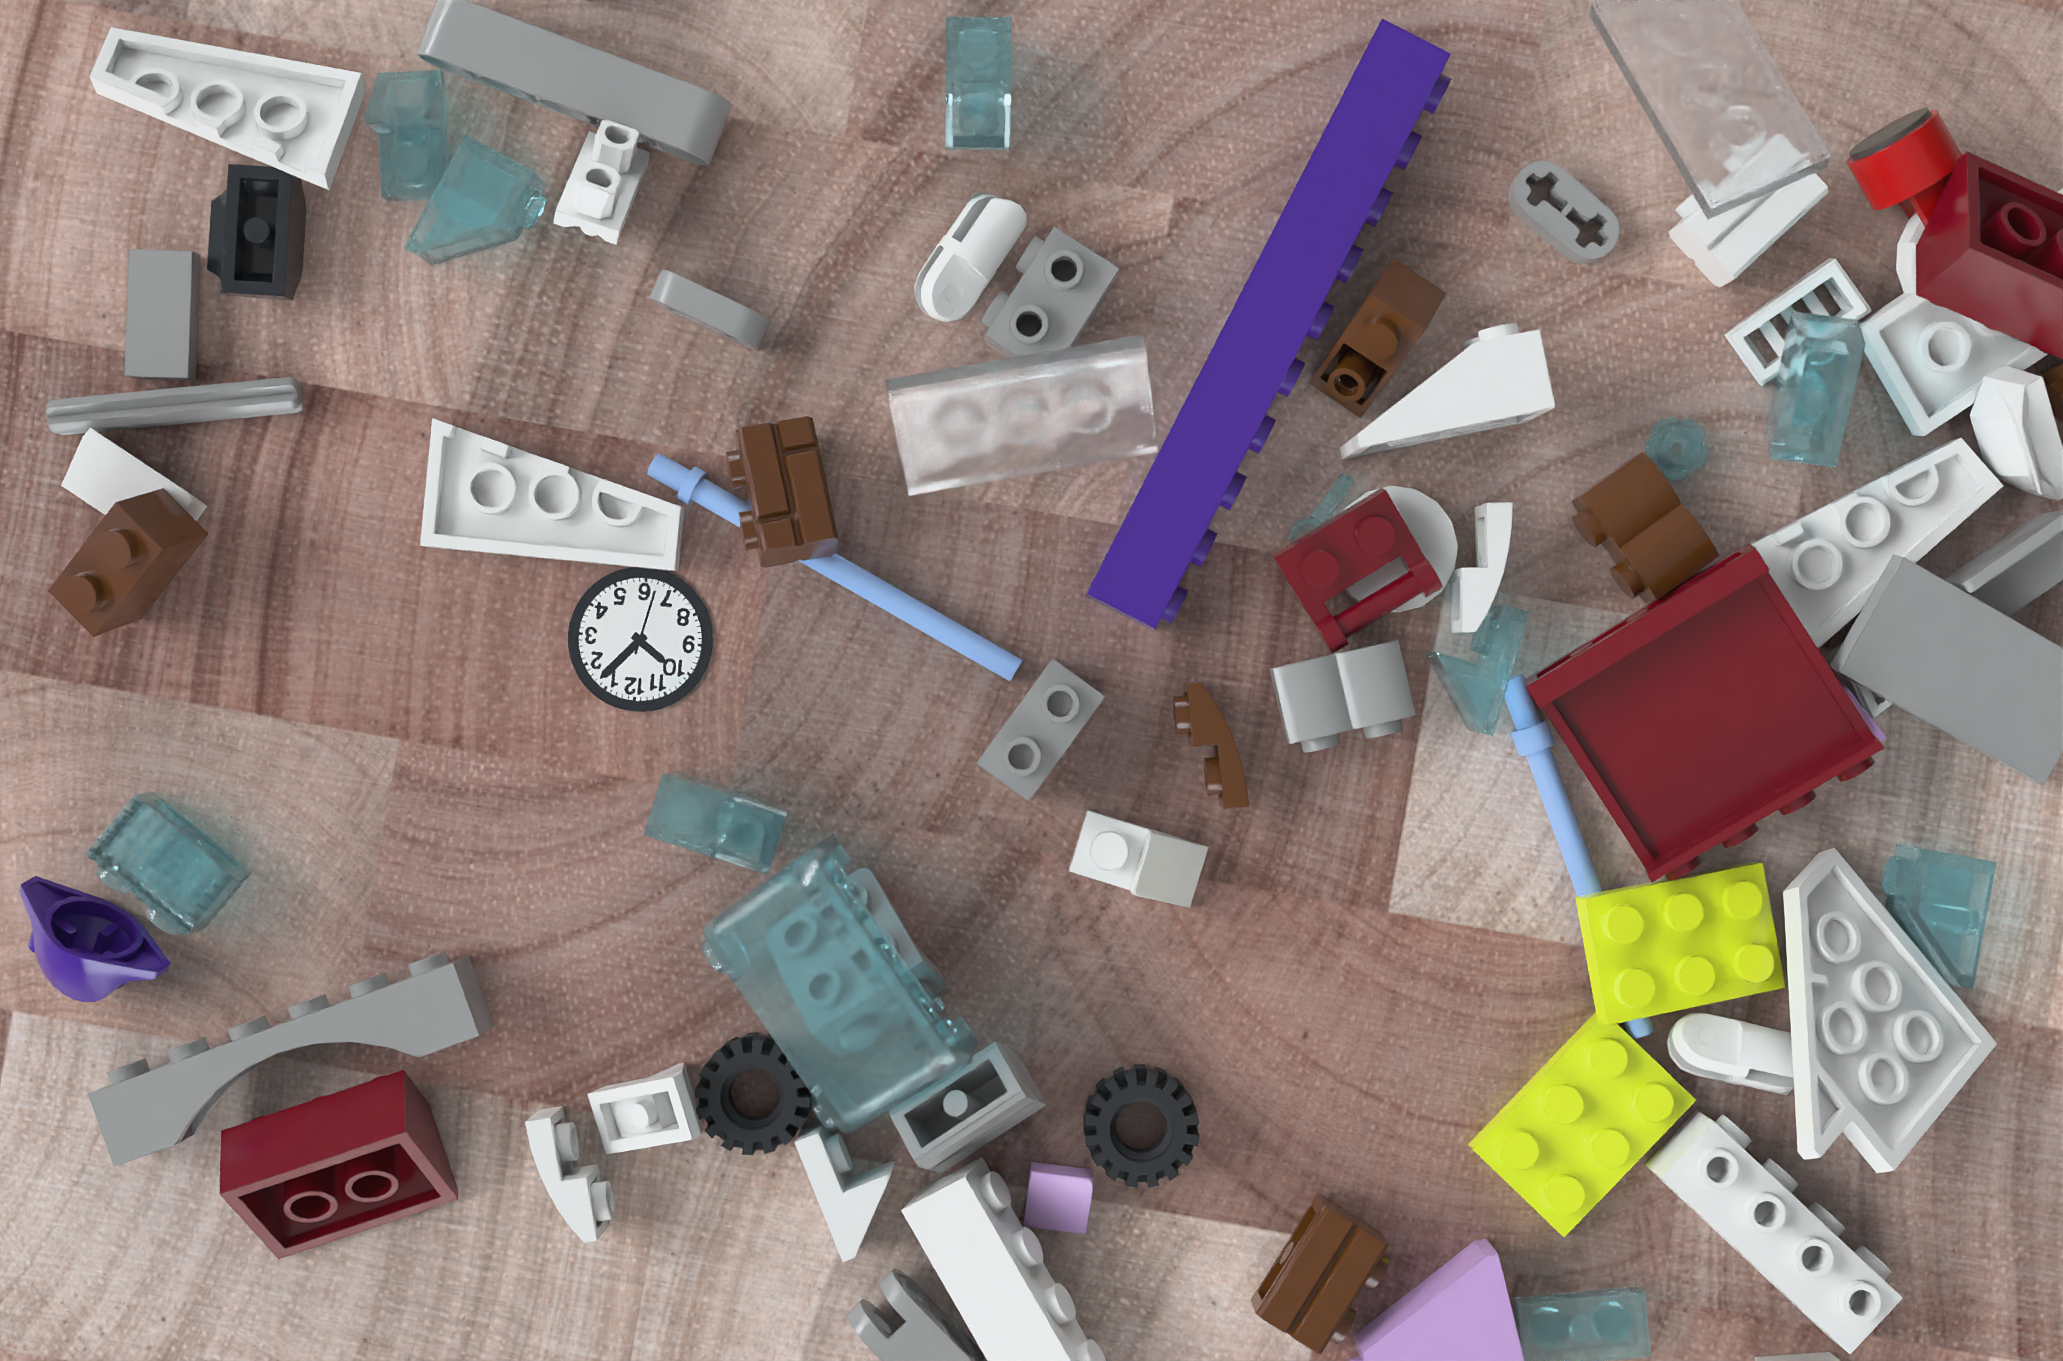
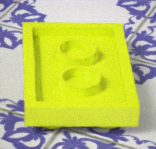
[1575,861,1786,1025]
[1468,1012,1696,1237]

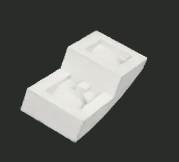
[1450,502,1513,634]

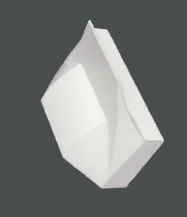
[1970,365,2063,501]

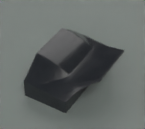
[207,164,306,301]

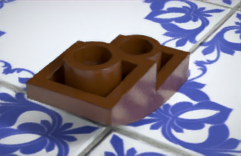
[1173,681,1249,809]

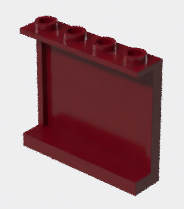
[1525,543,1884,882]

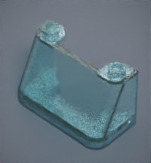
[701,834,979,1135]

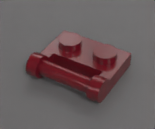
[1272,488,1443,654]

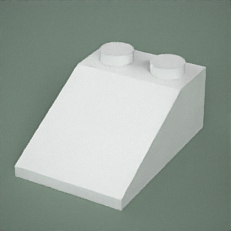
[1340,323,1555,460]

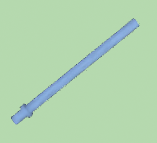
[647,453,1022,681]

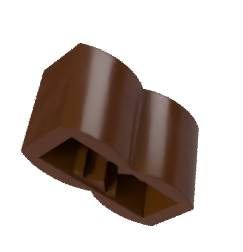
[1571,452,1720,603]

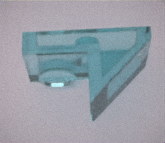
[365,70,451,202]
[1427,605,1529,736]

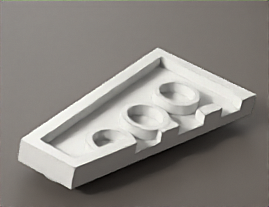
[90,27,366,190]
[420,418,685,571]
[1720,438,2003,648]

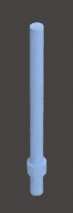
[1499,674,1654,1039]

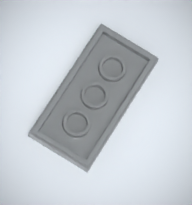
[1830,555,2063,786]

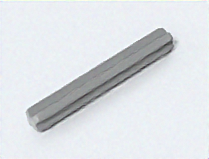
[46,377,304,435]

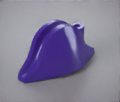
[20,876,171,1002]

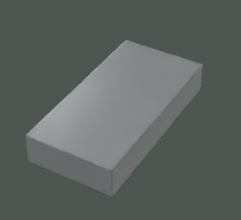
[124,249,200,381]

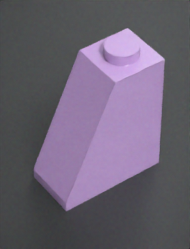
[1348,1238,1524,1361]

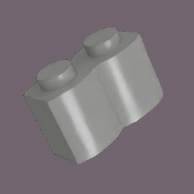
[1269,640,1416,753]

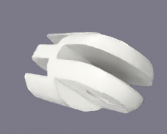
[914,192,1027,322]
[1667,1012,1794,1095]

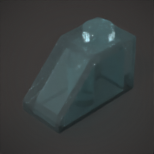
[404,134,547,266]
[1882,844,1996,989]

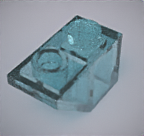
[945,17,1012,150]
[644,770,788,874]

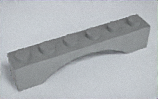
[88,951,494,1167]

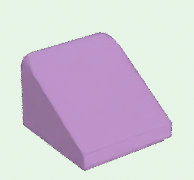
[1023,1162,1094,1234]

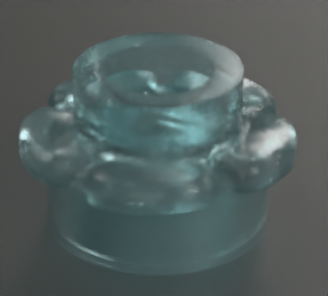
[1645,417,1709,479]

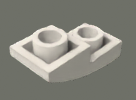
[525,1106,615,1243]

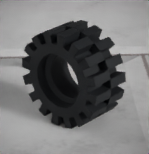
[695,1032,815,1156]
[1083,1064,1200,1188]

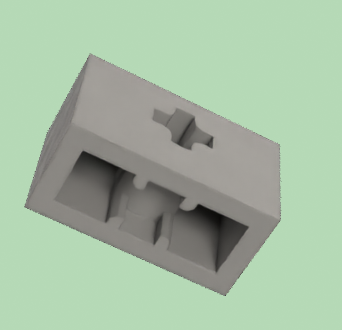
[976,659,1105,802]

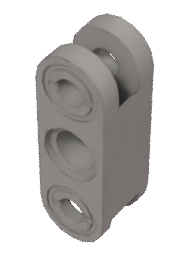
[847,1268,987,1361]

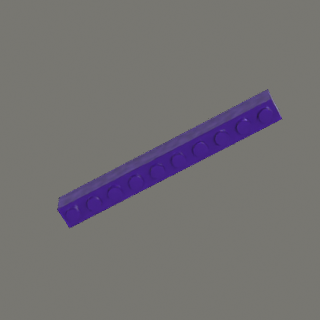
[1085,18,1451,630]

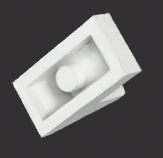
[1069,809,1209,908]
[588,1063,703,1155]
[794,1121,894,1262]

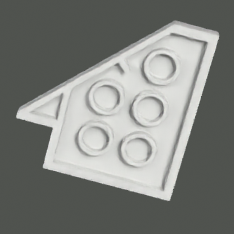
[1783,847,1997,1173]

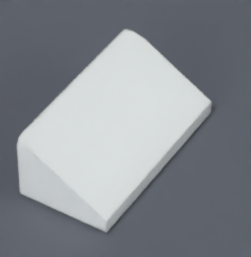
[61,428,207,521]

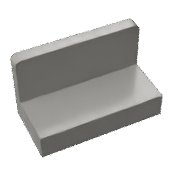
[1943,510,2063,617]

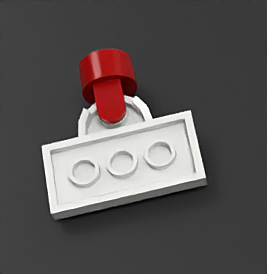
[1846,108,2063,436]

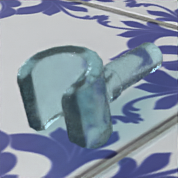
[1289,473,1354,543]

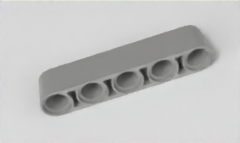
[416,0,732,166]

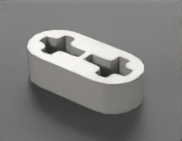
[1508,160,1620,265]
[649,269,772,351]

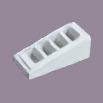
[1723,258,1872,386]

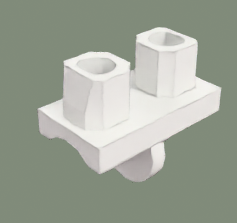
[554,120,651,244]

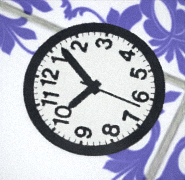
[568,567,713,712]

